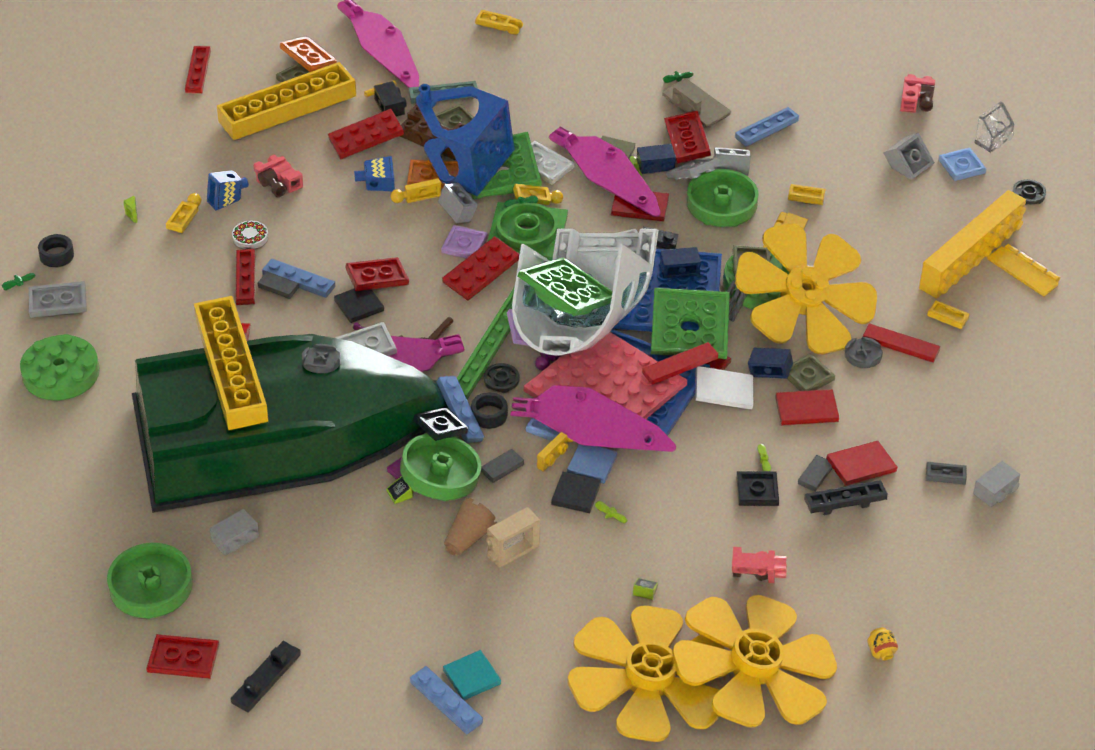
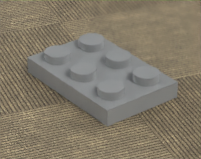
[666,157,721,180]
[29,281,87,318]

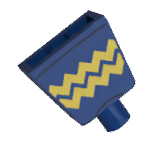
[354,156,395,192]
[207,170,249,211]

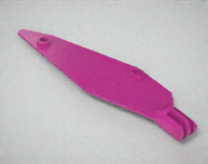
[337,0,419,88]
[549,126,660,217]
[388,334,465,372]
[510,385,676,452]

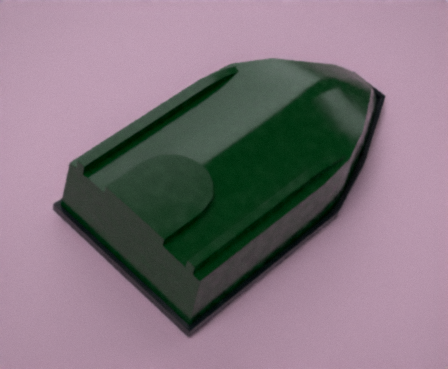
[132,334,450,513]

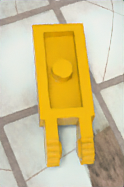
[475,10,523,35]

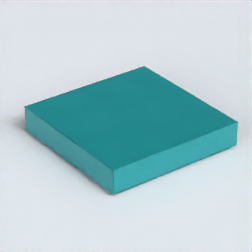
[443,650,501,700]

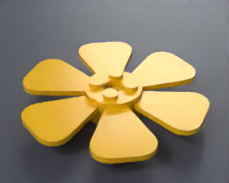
[735,223,877,354]
[672,595,837,727]
[567,606,729,742]

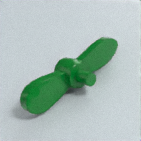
[663,71,694,83]
[504,196,538,207]
[2,273,36,290]

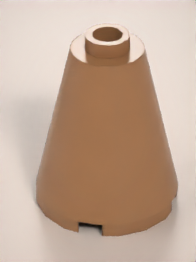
[444,498,497,555]

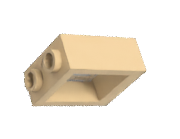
[486,507,540,568]

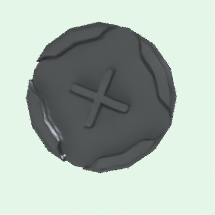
[845,337,883,368]
[302,344,341,373]

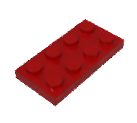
[328,109,404,160]
[664,110,711,164]
[442,236,520,301]

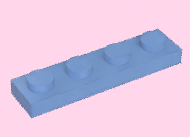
[735,107,799,147]
[262,258,335,298]
[436,376,484,443]
[410,666,483,735]

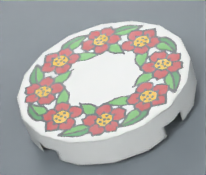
[232,220,268,249]

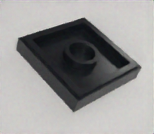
[334,288,384,323]
[413,408,468,441]
[551,471,601,513]
[736,471,779,506]

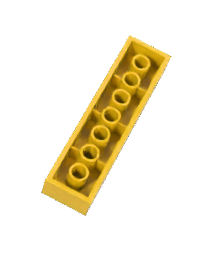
[217,62,356,141]
[919,190,1026,299]
[194,296,268,430]

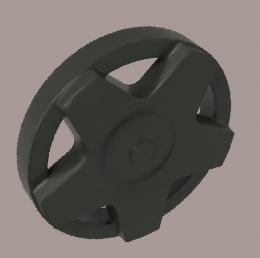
[1012,179,1046,205]
[484,363,520,393]

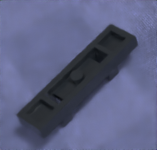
[804,480,888,515]
[231,640,301,713]

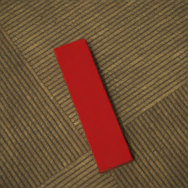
[185,46,211,93]
[236,249,255,305]
[863,323,941,363]
[642,342,718,385]

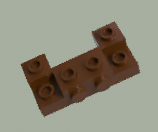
[400,105,465,160]

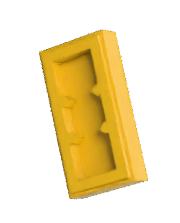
[788,184,826,205]
[927,300,970,329]

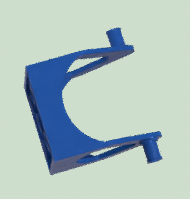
[416,84,515,196]

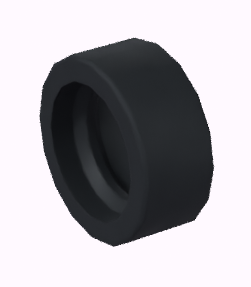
[38,234,74,267]
[471,392,508,429]

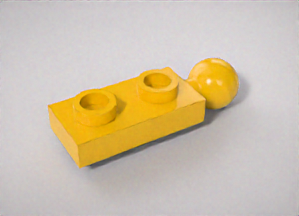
[390,178,441,203]
[513,184,564,205]
[166,193,202,233]
[537,432,574,471]

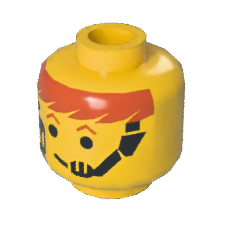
[867,627,898,661]

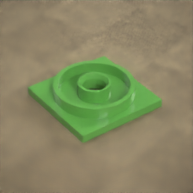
[471,132,542,199]
[488,202,568,261]
[517,257,613,316]
[651,288,730,359]

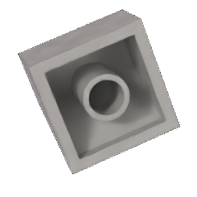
[883,132,935,179]

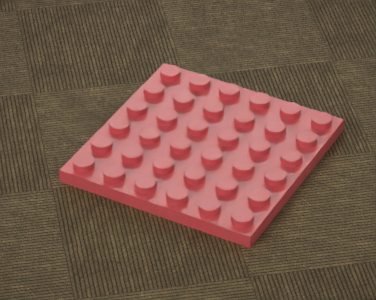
[524,332,687,448]

